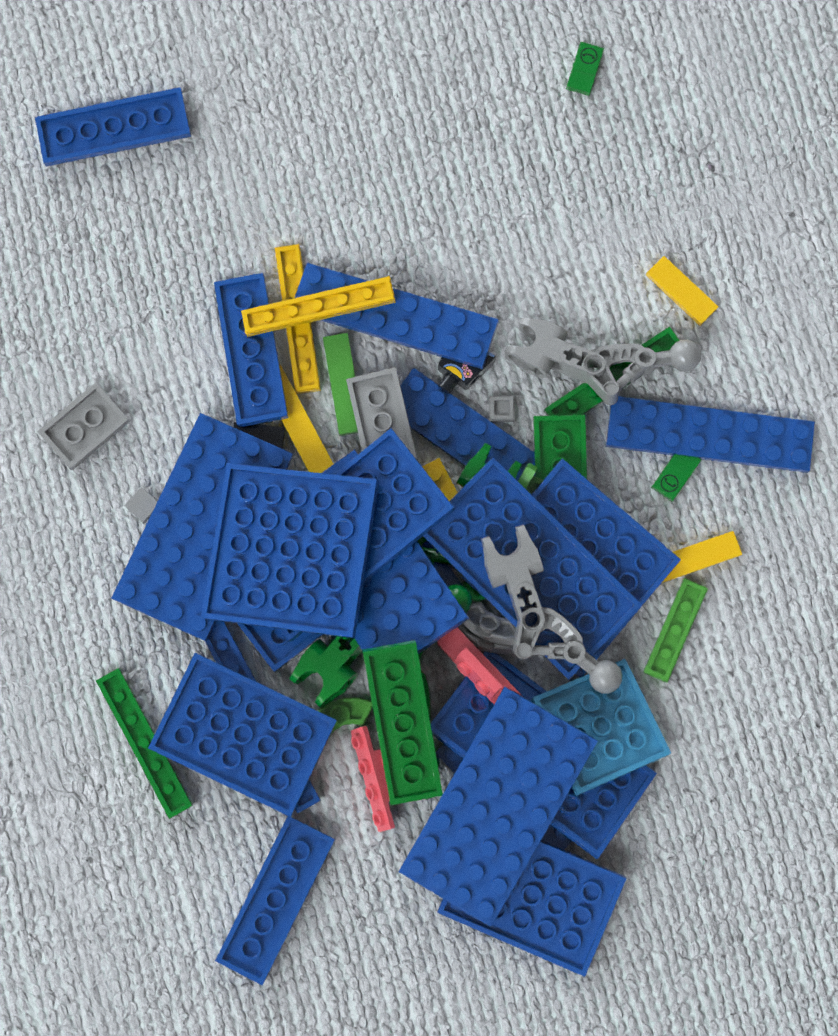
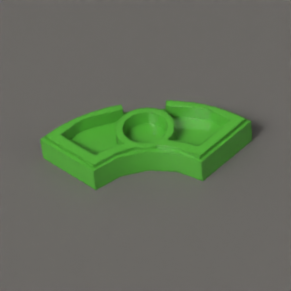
[318,698,373,738]

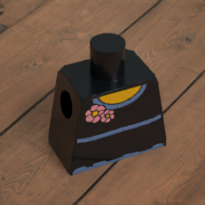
[437,352,496,394]

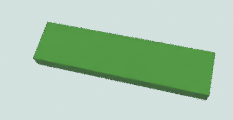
[323,333,358,436]
[643,578,708,683]

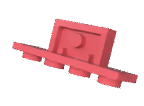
[437,627,522,704]
[351,726,395,832]

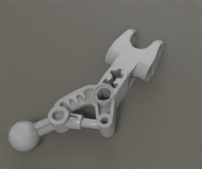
[505,318,701,405]
[481,525,622,694]

